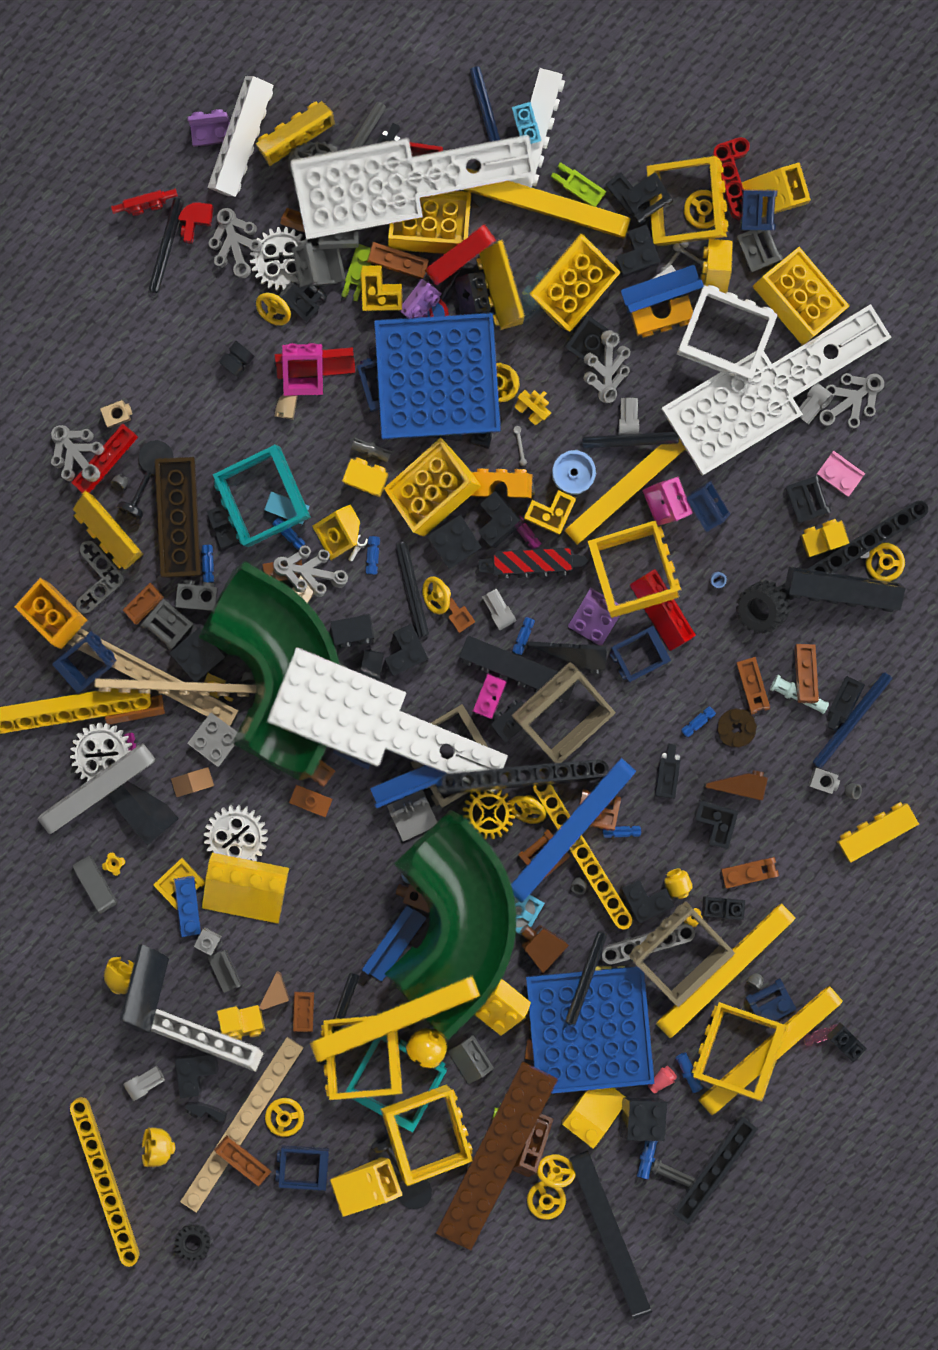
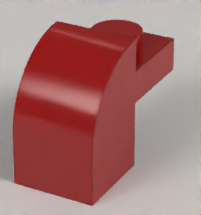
[178,203,214,244]

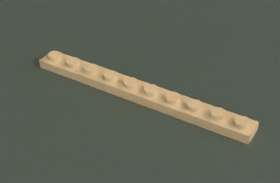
[67,628,239,727]
[95,679,256,697]
[180,1037,304,1213]

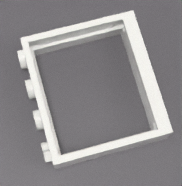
[677,285,778,383]

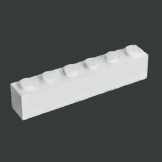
[509,68,565,188]
[208,76,273,197]
[151,1009,263,1072]

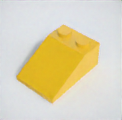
[562,1088,627,1149]

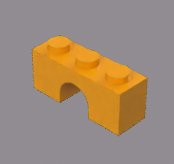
[631,295,693,338]
[471,469,532,498]

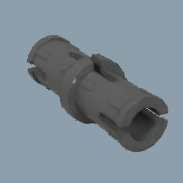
[351,437,392,463]

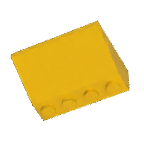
[256,101,335,166]
[388,191,471,254]
[530,234,621,332]
[476,240,524,330]
[752,247,849,346]
[384,438,481,536]
[73,491,143,569]
[202,853,289,924]

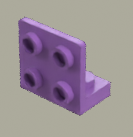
[187,110,230,147]
[399,279,441,318]
[568,587,620,646]

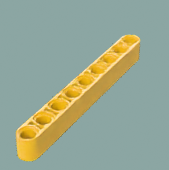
[462,168,631,238]
[564,439,685,545]
[0,688,151,734]
[533,777,632,929]
[656,903,795,1038]
[310,977,480,1062]
[698,986,843,1115]
[70,1097,140,1267]

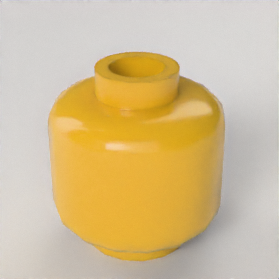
[664,868,692,899]

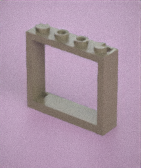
[512,662,616,763]
[411,704,488,807]
[629,901,735,1007]

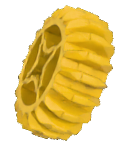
[463,789,515,839]

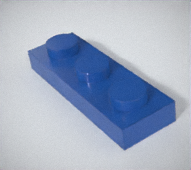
[174,876,201,937]

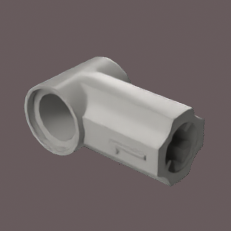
[799,383,833,424]
[619,398,639,435]
[482,589,517,630]
[123,1066,165,1101]

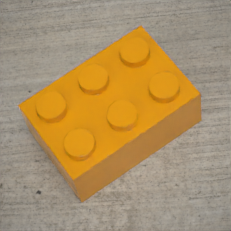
[14,578,87,649]

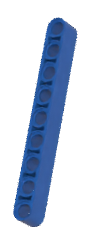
[511,758,636,903]

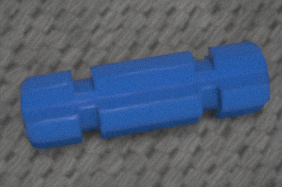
[273,517,305,550]
[366,536,380,575]
[202,545,214,583]
[512,617,535,655]
[681,707,716,737]
[603,826,641,838]

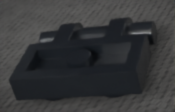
[278,275,327,322]

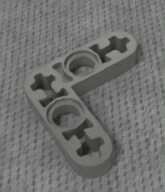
[76,541,124,614]

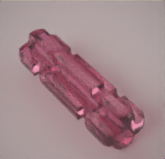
[803,1024,838,1046]

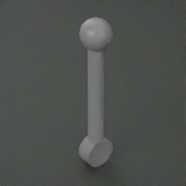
[661,242,689,272]
[673,243,706,268]
[514,426,527,466]

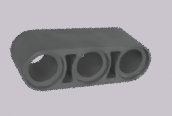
[73,855,118,914]

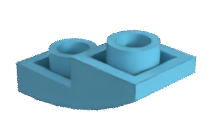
[511,102,542,144]
[264,491,310,525]

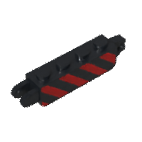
[479,547,588,579]

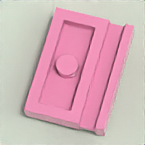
[817,451,865,497]

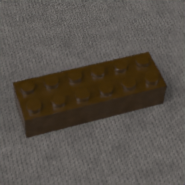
[155,457,201,578]

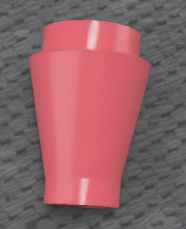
[648,1066,677,1094]

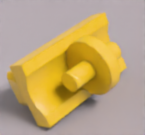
[514,390,551,425]

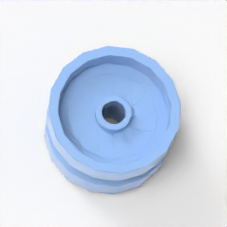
[552,450,596,495]

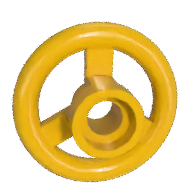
[684,190,715,229]
[256,293,291,326]
[866,543,905,581]
[422,576,451,615]
[509,795,546,824]
[265,1098,304,1137]
[537,1155,576,1188]
[527,1181,566,1220]

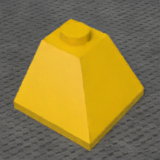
[312,504,360,560]

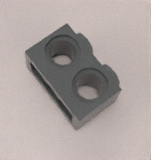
[175,580,218,611]

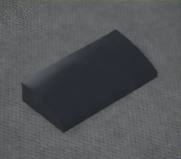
[120,944,169,1033]

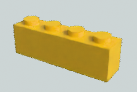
[837,802,919,863]

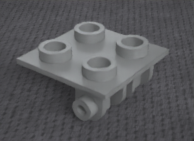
[187,712,238,767]
[387,790,437,841]

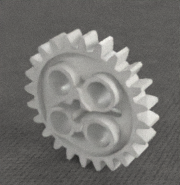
[250,227,308,291]
[70,723,132,781]
[204,805,268,861]

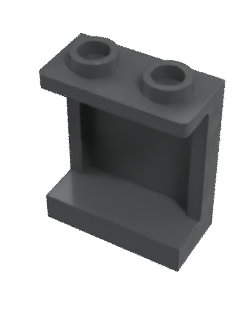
[292,243,346,287]

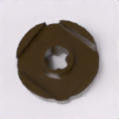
[717,708,757,748]

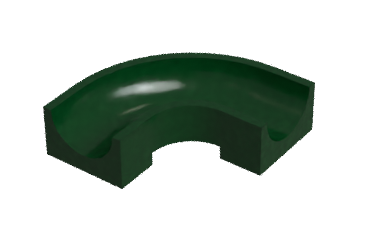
[199,562,339,781]
[384,810,516,1039]

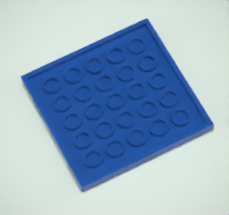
[375,313,500,439]
[526,966,655,1094]

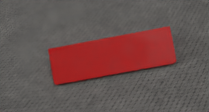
[275,348,355,379]
[71,424,138,493]
[630,569,696,651]

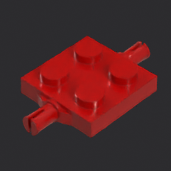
[111,188,178,216]

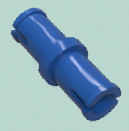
[675,1052,703,1093]
[637,1141,658,1179]

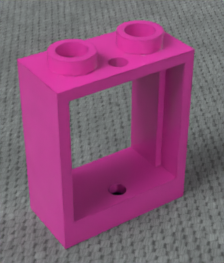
[282,343,323,396]
[642,477,693,526]
[473,674,506,718]

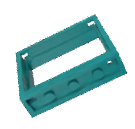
[213,445,311,547]
[344,1035,447,1132]

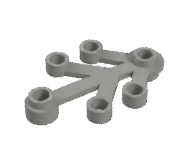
[209,208,262,278]
[584,330,630,403]
[819,373,884,429]
[51,425,104,482]
[273,546,348,597]

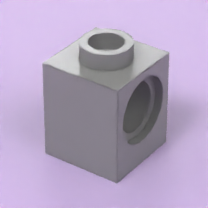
[808,767,840,794]
[194,928,222,955]

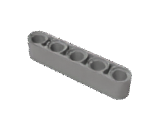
[601,923,695,964]

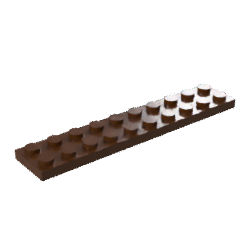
[436,1061,558,1250]

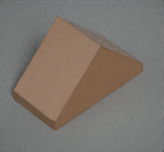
[171,767,214,797]
[259,971,290,1010]

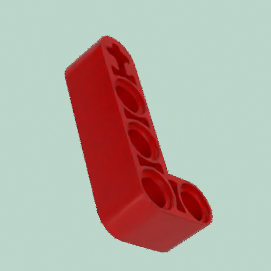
[712,137,750,220]
[425,224,496,286]

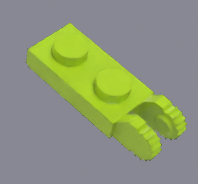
[551,163,606,207]
[342,244,372,301]

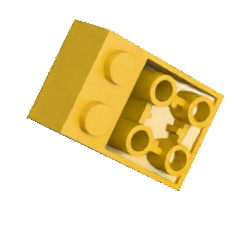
[742,162,811,217]
[330,1157,402,1217]

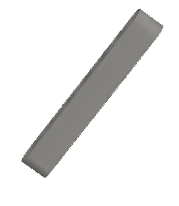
[37,743,155,834]

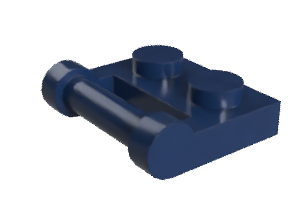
[740,189,778,230]
[746,978,796,1028]

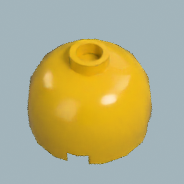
[496,363,520,403]
[104,957,134,994]
[406,1028,447,1068]
[142,1128,175,1167]

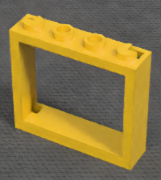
[647,156,729,246]
[588,520,681,618]
[692,1002,788,1102]
[321,1016,402,1100]
[381,1085,473,1186]

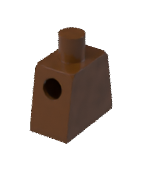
[396,884,429,912]
[520,924,569,973]

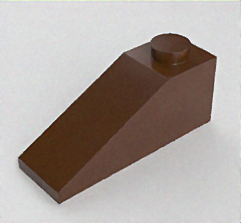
[704,770,768,800]
[512,1114,553,1177]

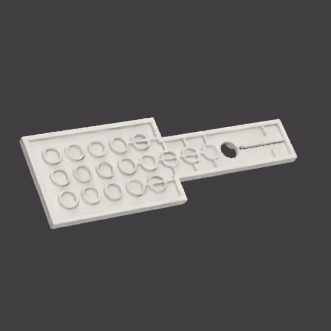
[291,135,535,239]
[661,304,891,476]
[267,648,508,793]

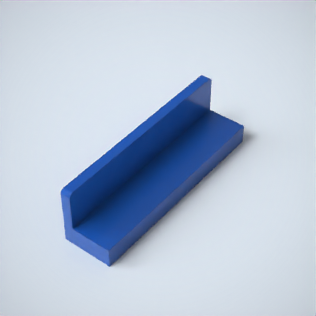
[621,265,704,313]
[370,765,446,808]
[362,904,426,981]

